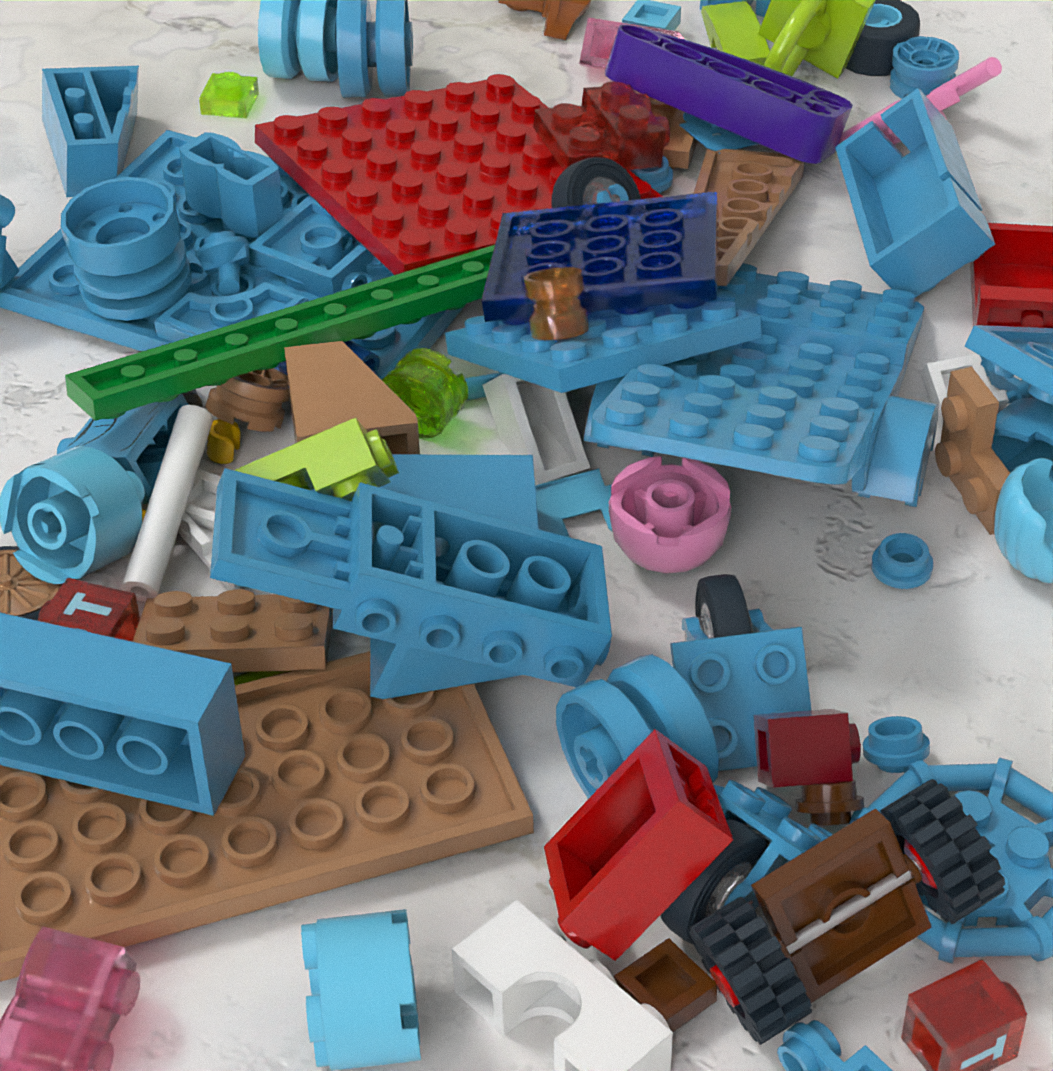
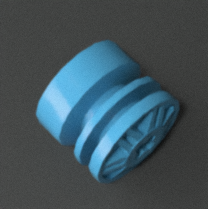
[61,177,192,321]

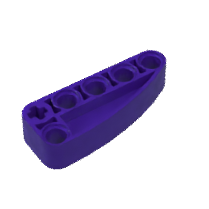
[604,24,853,164]

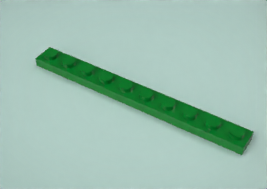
[65,230,576,421]

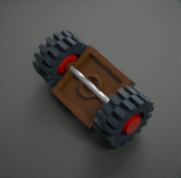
[689,779,1005,1045]

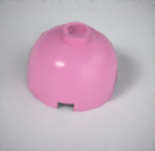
[609,456,731,573]

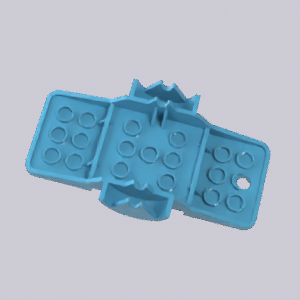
[583,263,938,507]

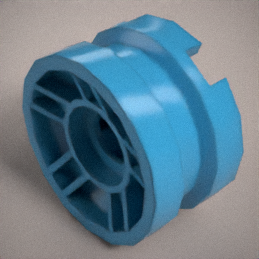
[890,36,959,99]

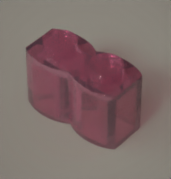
[0,927,140,1071]

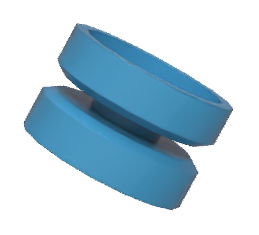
[336,0,413,98]
[556,654,719,799]

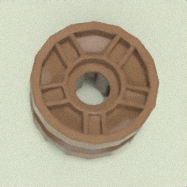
[205,368,290,432]

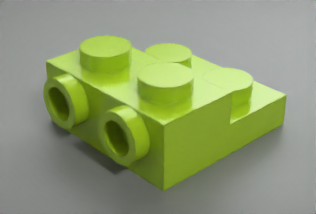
[235,417,399,501]

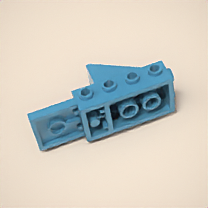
[210,468,612,699]

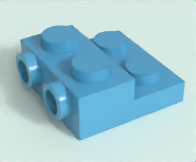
[249,195,381,297]

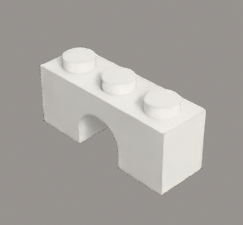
[452,900,673,1071]

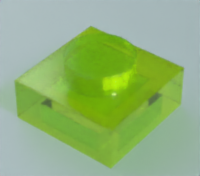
[199,72,259,118]

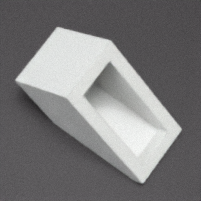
[482,374,590,486]

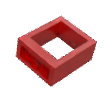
[544,729,733,961]

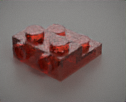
[533,81,670,170]

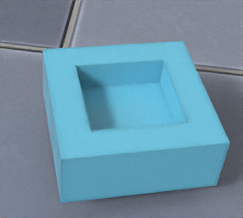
[622,0,681,35]

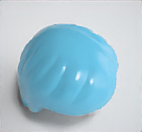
[994,458,1053,583]

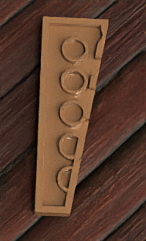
[671,149,805,290]

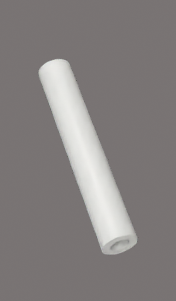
[121,405,213,602]

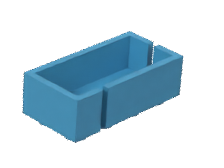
[835,88,995,298]

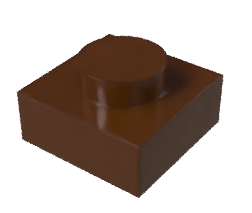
[614,938,718,1032]

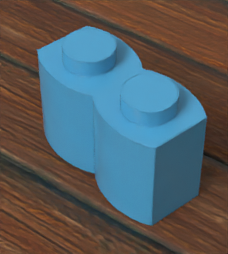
[179,132,284,238]

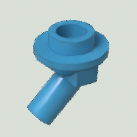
[196,231,251,296]

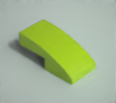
[701,1,770,66]

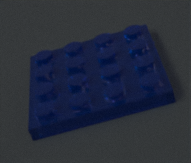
[481,192,719,325]

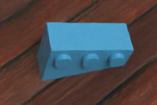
[42,65,139,197]

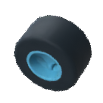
[846,0,920,76]

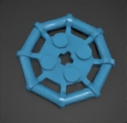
[849,757,1053,964]

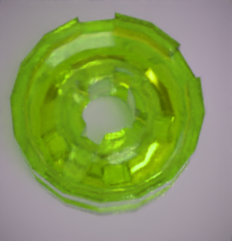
[382,348,468,438]

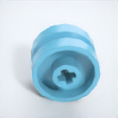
[258,0,338,82]

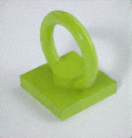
[758,0,876,79]

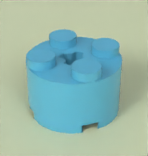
[0,446,145,584]
[301,909,421,1071]

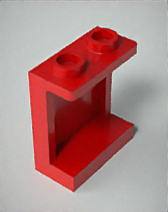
[970,223,1053,328]

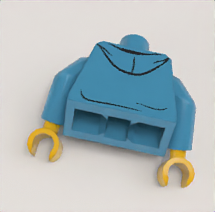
[57,394,241,522]

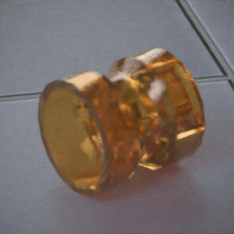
[524,267,589,340]

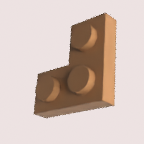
[935,367,1010,535]

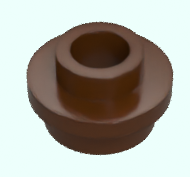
[795,780,865,826]

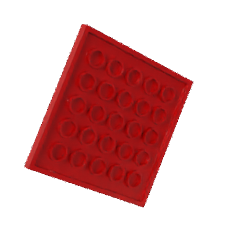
[254,74,670,275]

